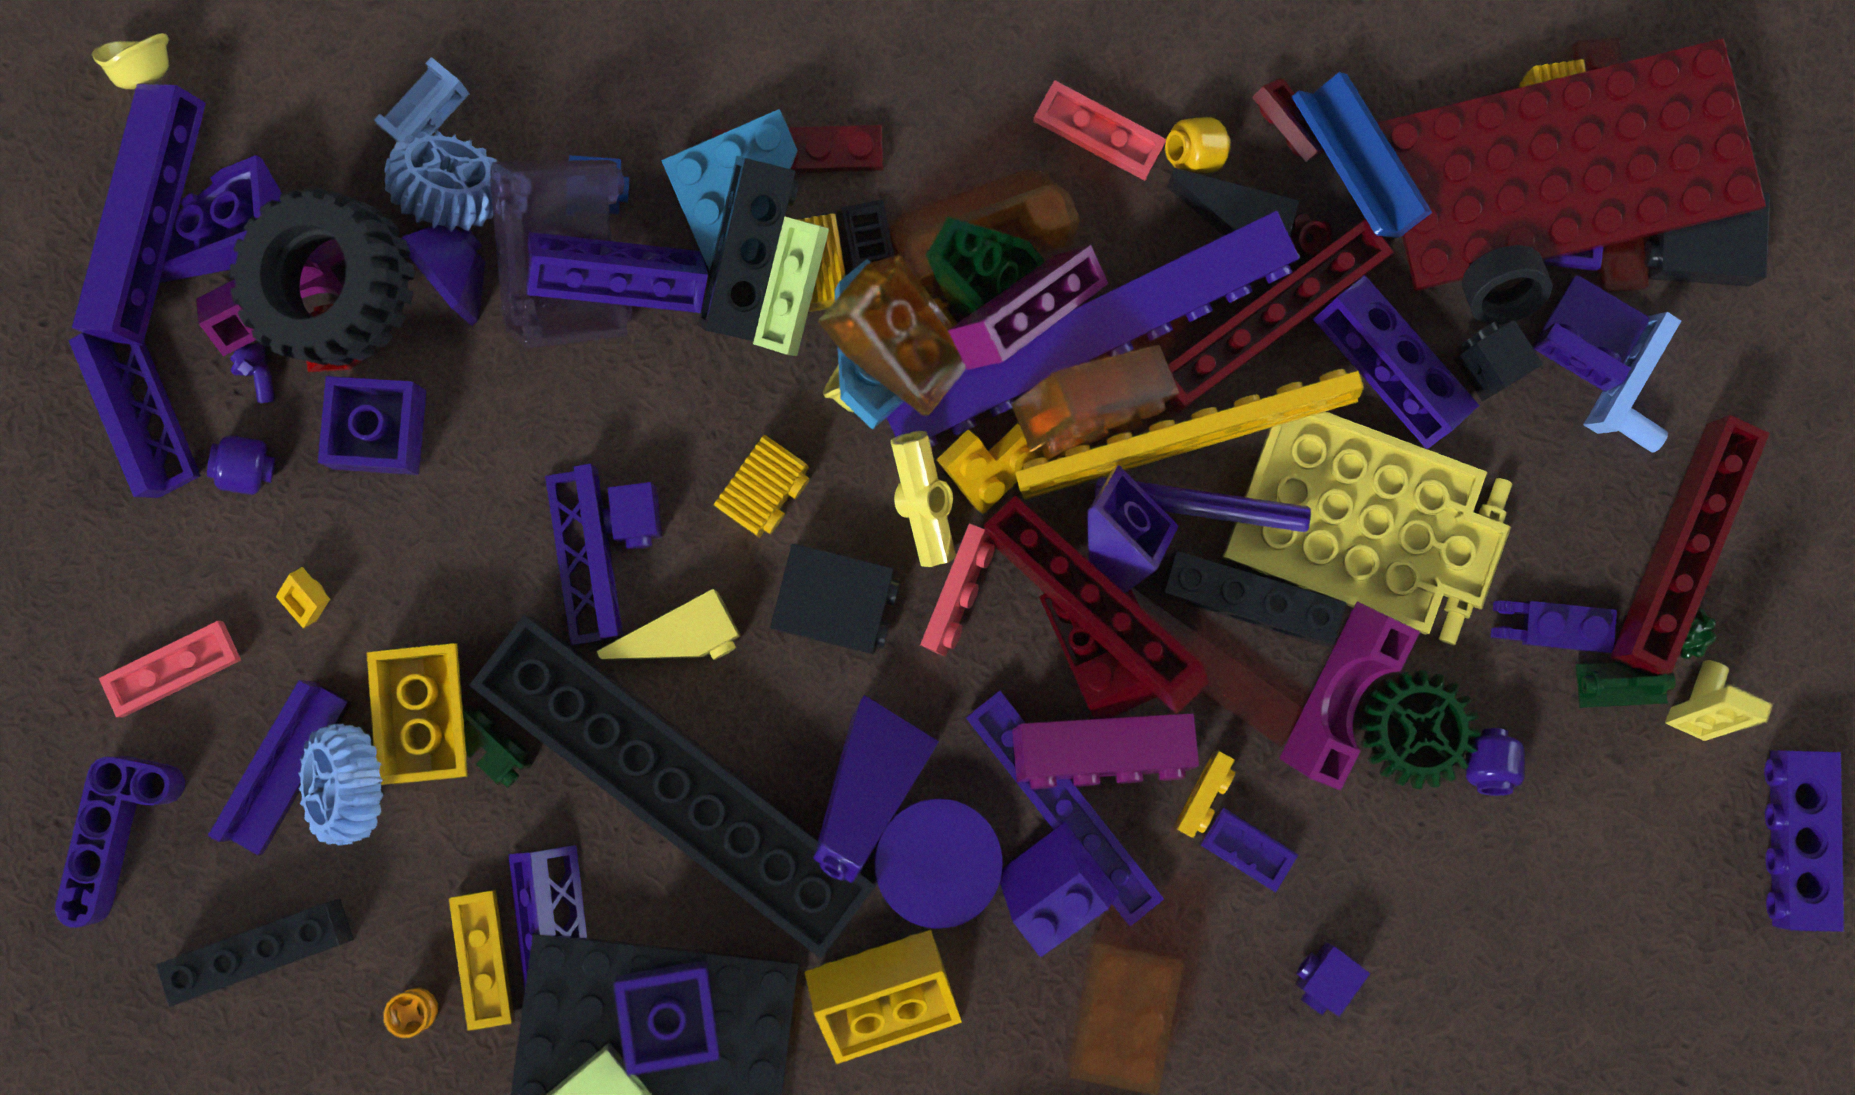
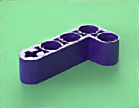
[55,756,185,928]

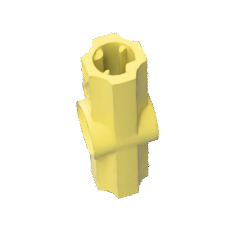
[890,431,956,567]

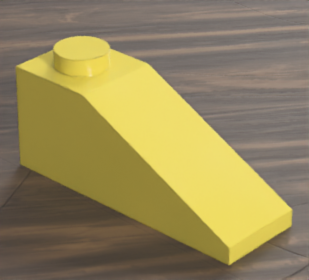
[597,589,742,660]

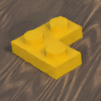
[937,423,1044,514]

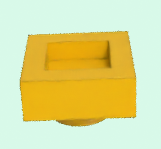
[276,567,330,629]

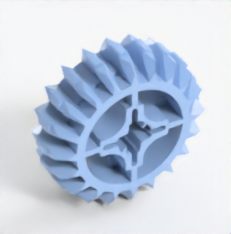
[384,131,504,232]
[298,724,383,845]

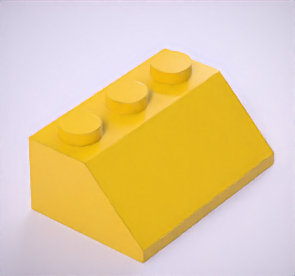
[367,643,468,785]
[804,930,962,1064]

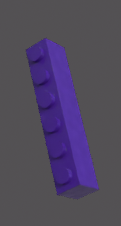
[72,84,206,345]

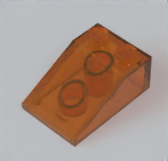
[818,255,966,416]

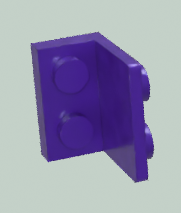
[1532,276,1649,392]

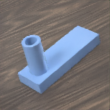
[1583,312,1681,453]

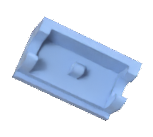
[374,57,469,142]

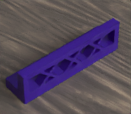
[526,232,708,313]
[68,333,201,498]
[545,463,624,646]
[208,680,352,855]
[508,845,587,994]

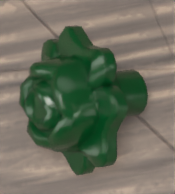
[1680,607,1716,659]

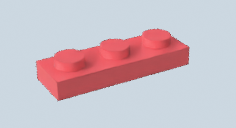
[1033,80,1166,181]
[920,524,995,657]
[99,621,241,717]

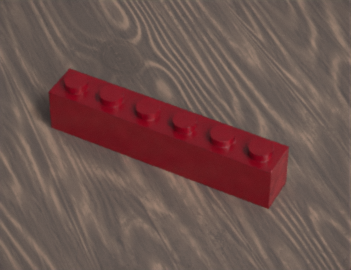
[1152,219,1394,413]
[1610,415,1770,676]
[984,496,1209,714]

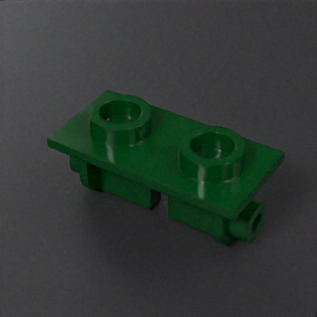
[1575,662,1675,708]
[462,706,533,788]

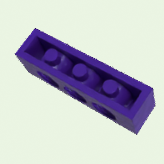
[1313,275,1480,449]
[1764,750,1844,932]

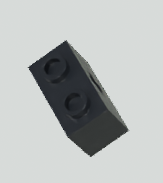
[1455,320,1543,402]

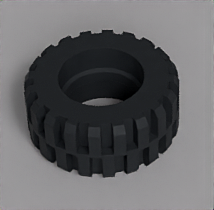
[230,188,414,366]

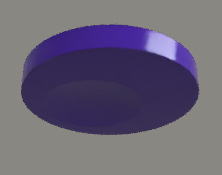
[874,798,1003,929]

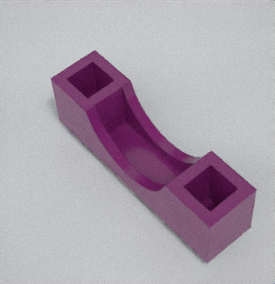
[196,239,346,356]
[1279,601,1420,791]

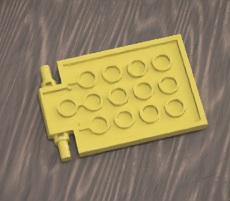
[1222,412,1513,645]

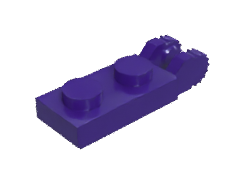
[1491,601,1617,654]

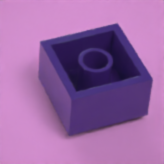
[318,376,426,475]
[614,961,719,1075]

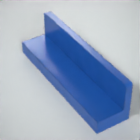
[1292,72,1433,238]

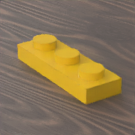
[449,889,515,1031]

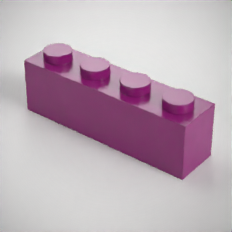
[948,245,1109,370]
[1012,713,1199,789]

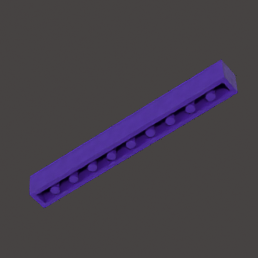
[886,211,1300,448]

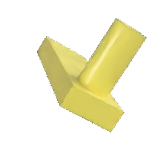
[1665,660,1772,741]

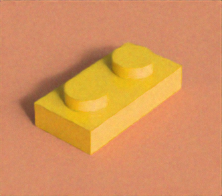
[1173,751,1235,838]

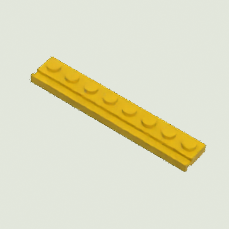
[1015,369,1363,500]

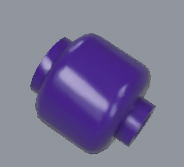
[207,435,275,495]
[1466,728,1525,796]

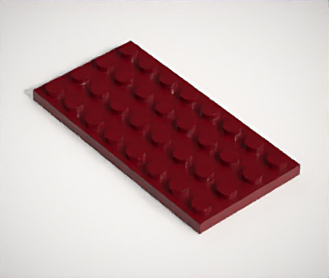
[1378,38,1766,291]

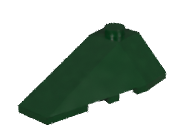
[925,216,1045,317]

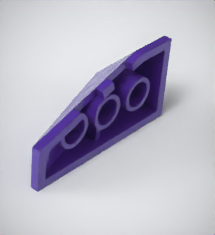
[159,155,282,283]

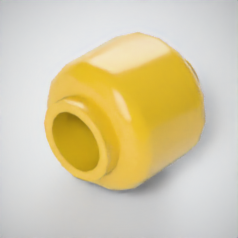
[1165,117,1231,174]

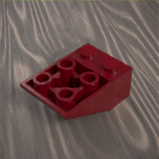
[1039,589,1157,719]

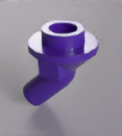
[230,342,275,403]

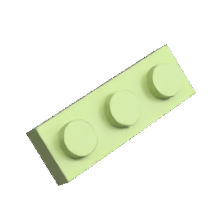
[753,217,829,356]

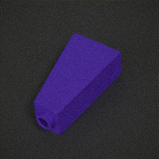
[814,695,939,883]

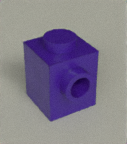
[603,482,663,549]
[1295,942,1370,1017]

